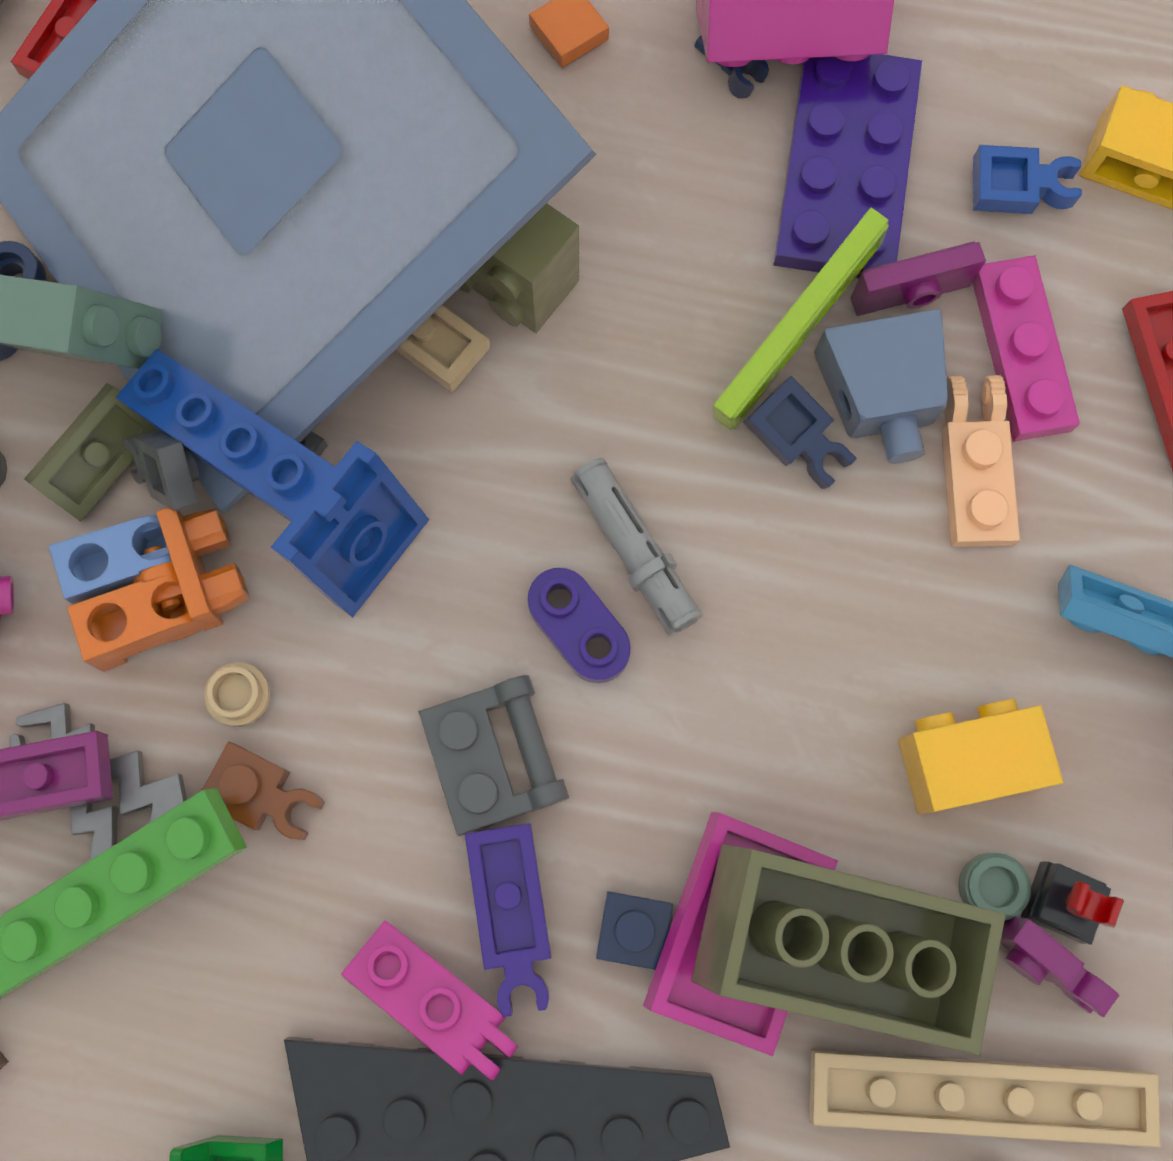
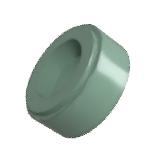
[959,853,1031,920]

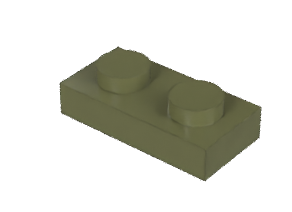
[24,383,158,522]

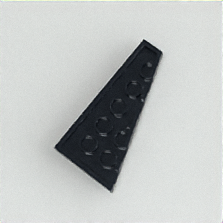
[284,1037,730,1161]

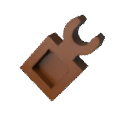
[201,741,325,840]

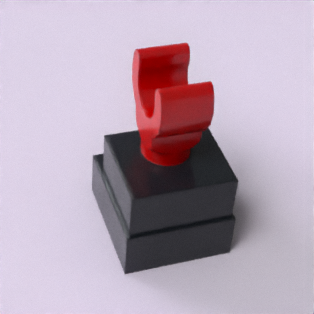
[1020,861,1124,945]

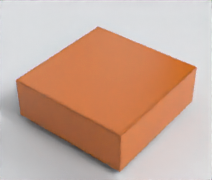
[529,0,609,68]

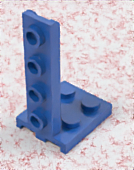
[116,349,429,618]

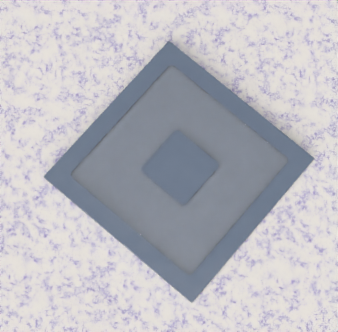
[0,0,597,512]

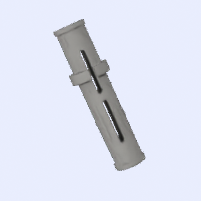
[570,458,703,637]

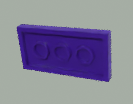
[773,54,922,279]

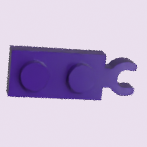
[465,823,552,1017]

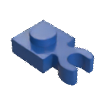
[973,145,1082,214]

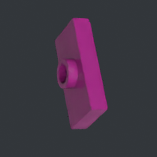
[850,241,986,316]

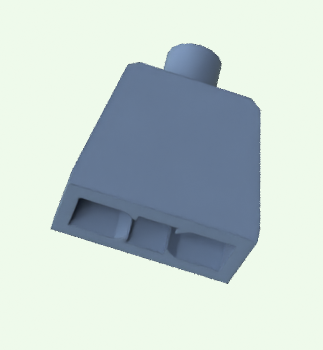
[814,309,948,464]

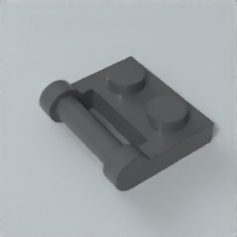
[418,675,569,837]

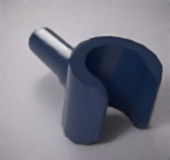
[694,36,769,98]

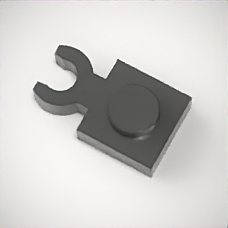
[122,430,199,511]

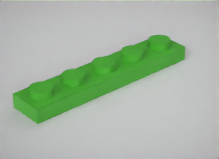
[0,788,247,999]

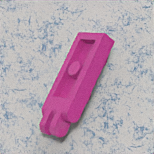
[341,920,518,1082]

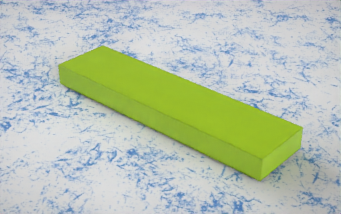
[713,207,889,431]

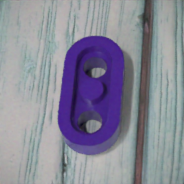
[528,568,631,683]

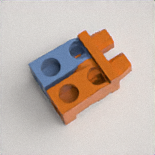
[48,508,250,672]

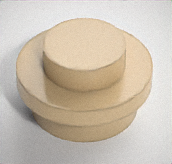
[204,662,270,727]

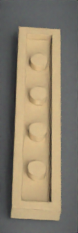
[809,1049,1161,1148]

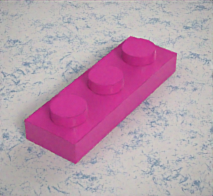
[972,255,1080,442]

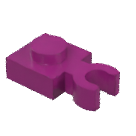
[1000,917,1120,1017]

